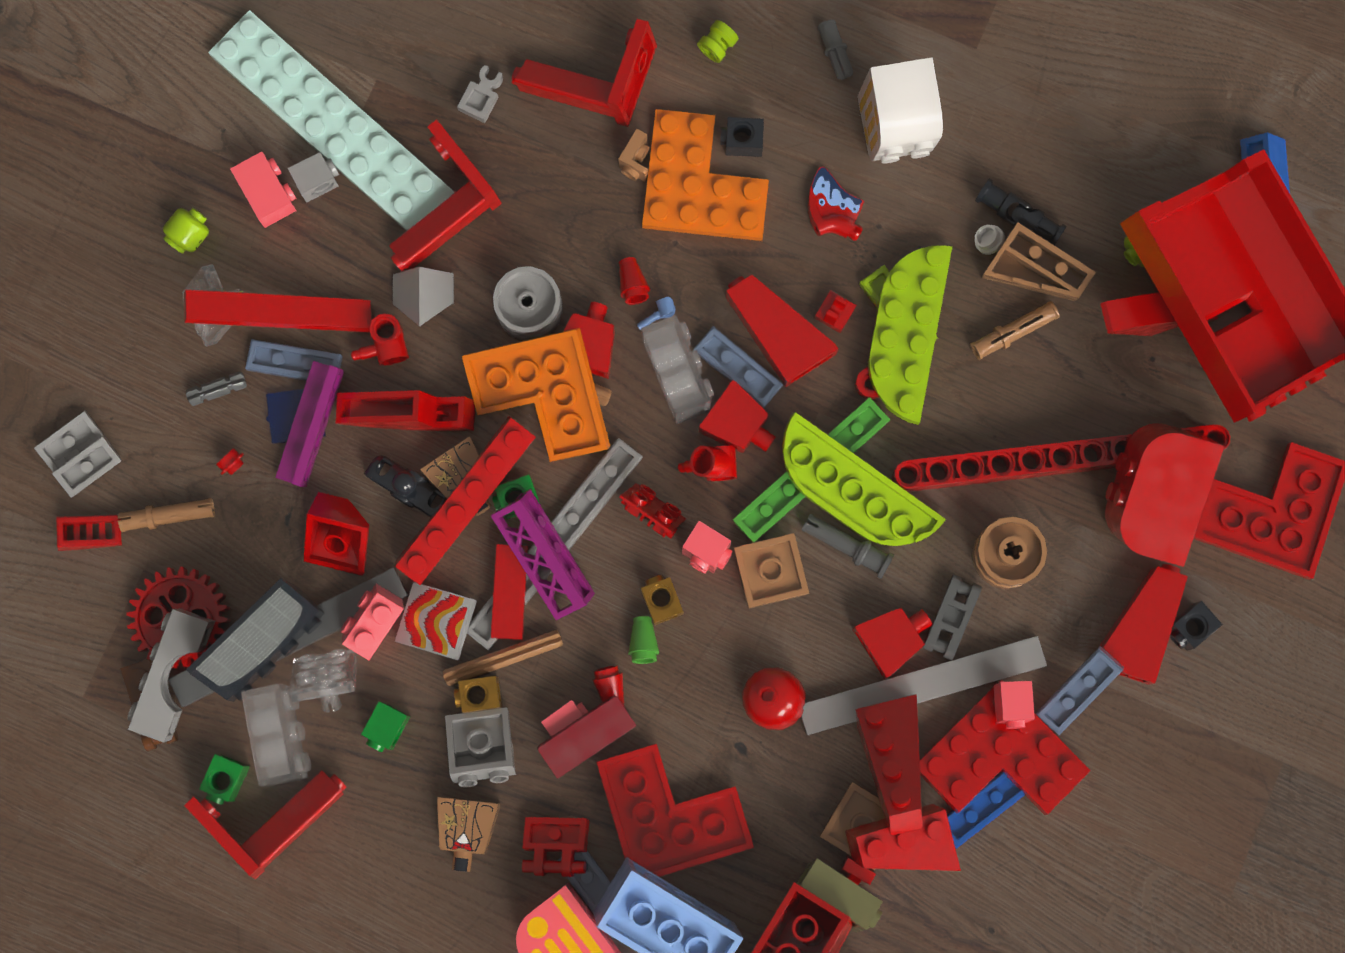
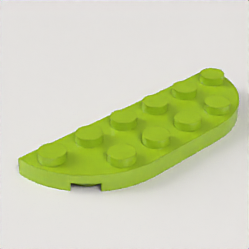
[868,246,952,425]
[782,412,946,546]

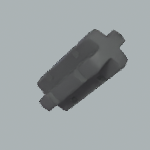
[186,371,247,406]

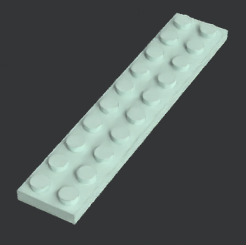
[208,10,455,231]

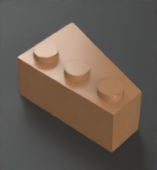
[982,223,1096,301]

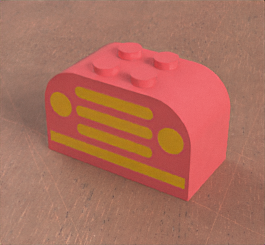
[516,882,621,953]

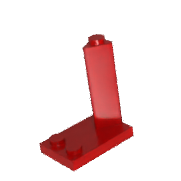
[512,19,657,127]
[388,119,502,272]
[184,770,347,880]

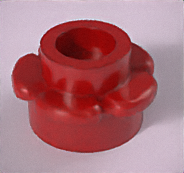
[216,448,244,475]

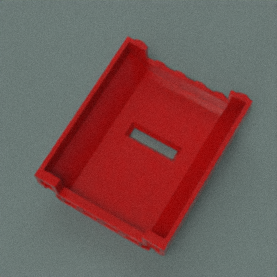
[1120,149,1345,423]

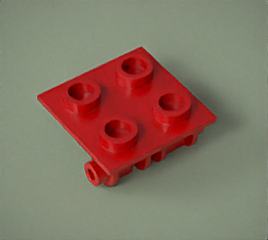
[619,483,686,539]

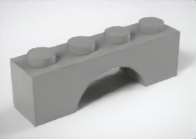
[127,608,215,743]

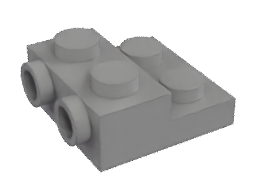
[445,707,516,787]

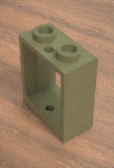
[797,859,883,933]

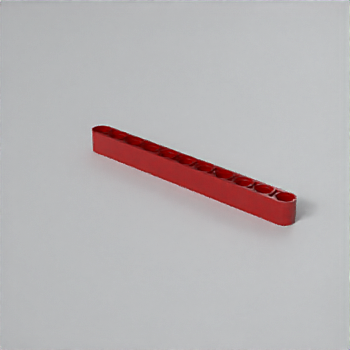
[892,424,1231,492]

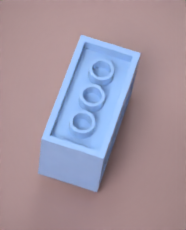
[593,857,743,953]

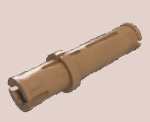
[970,301,1060,360]
[118,498,215,532]

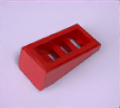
[56,515,122,551]

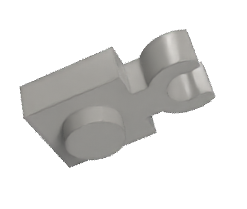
[457,65,503,123]

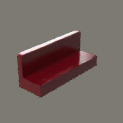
[537,695,636,779]

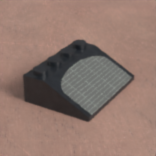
[186,578,325,702]

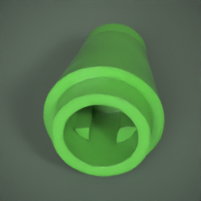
[628,616,659,664]

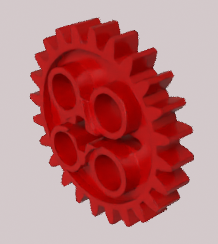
[126,566,230,668]

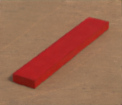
[184,289,372,332]

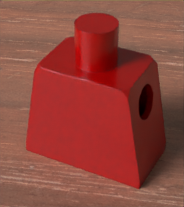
[564,302,615,379]
[699,380,776,453]
[852,608,932,679]

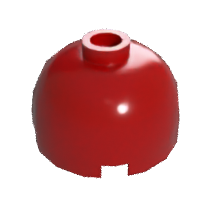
[742,667,806,730]

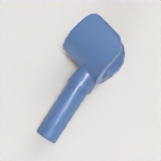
[637,297,676,330]

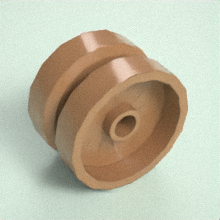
[972,517,1047,589]

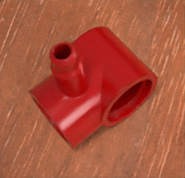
[351,314,409,366]
[678,446,737,481]

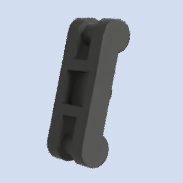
[923,574,982,661]

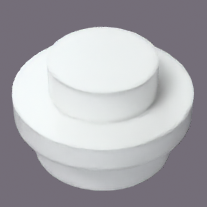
[975,225,1005,255]

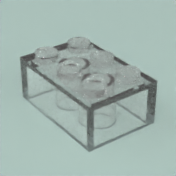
[641,315,714,425]
[241,684,311,787]

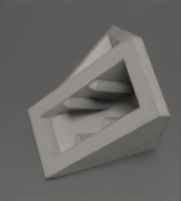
[393,267,454,327]

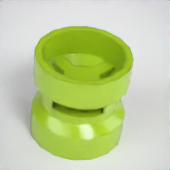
[697,20,739,63]

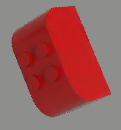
[1105,423,1225,567]
[752,882,853,953]

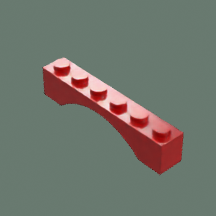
[395,416,536,585]

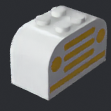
[857,57,943,163]

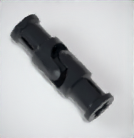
[975,178,1067,246]

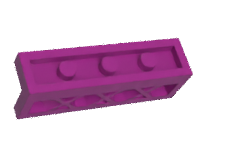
[275,361,344,487]
[490,489,595,620]

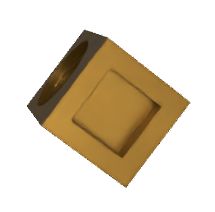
[641,575,684,625]
[454,676,502,713]

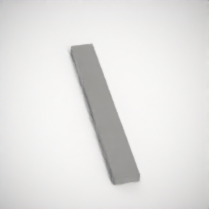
[467,438,643,650]
[801,636,1047,735]

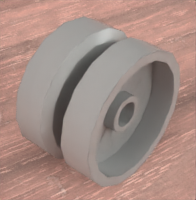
[493,266,563,341]

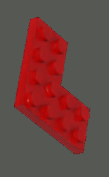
[1193,442,1345,580]
[920,679,1091,815]
[596,744,754,877]

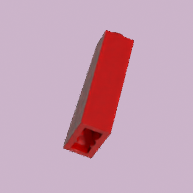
[726,275,838,387]
[1100,564,1188,685]

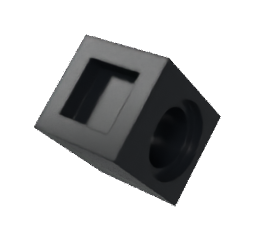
[720,117,764,157]
[1170,601,1223,651]

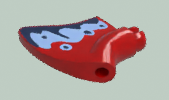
[808,167,864,241]

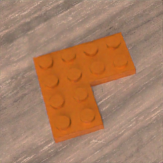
[642,109,769,241]
[462,328,610,462]

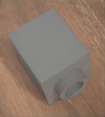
[288,152,339,203]

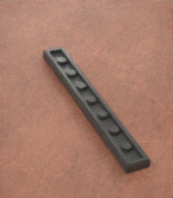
[168,568,408,707]

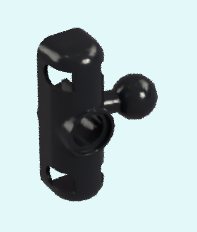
[364,455,447,517]

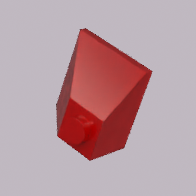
[303,492,369,576]

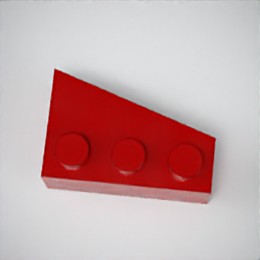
[845,804,961,871]

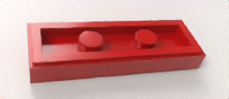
[491,544,528,640]

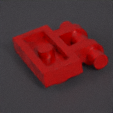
[522,817,589,877]

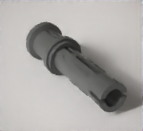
[801,514,894,579]

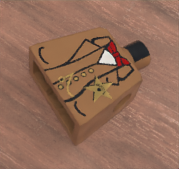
[420,437,492,516]
[437,797,500,872]

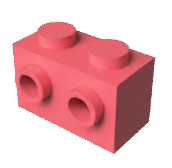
[230,151,297,228]
[682,521,733,574]
[340,583,404,660]

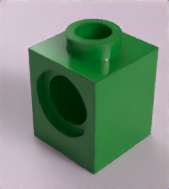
[492,475,541,520]
[361,701,411,752]
[199,754,250,805]

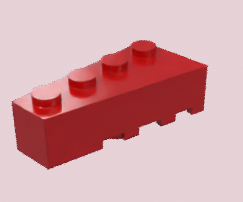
[855,694,922,836]

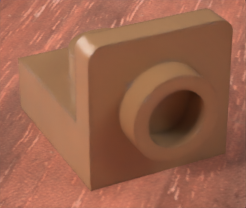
[618,129,650,182]

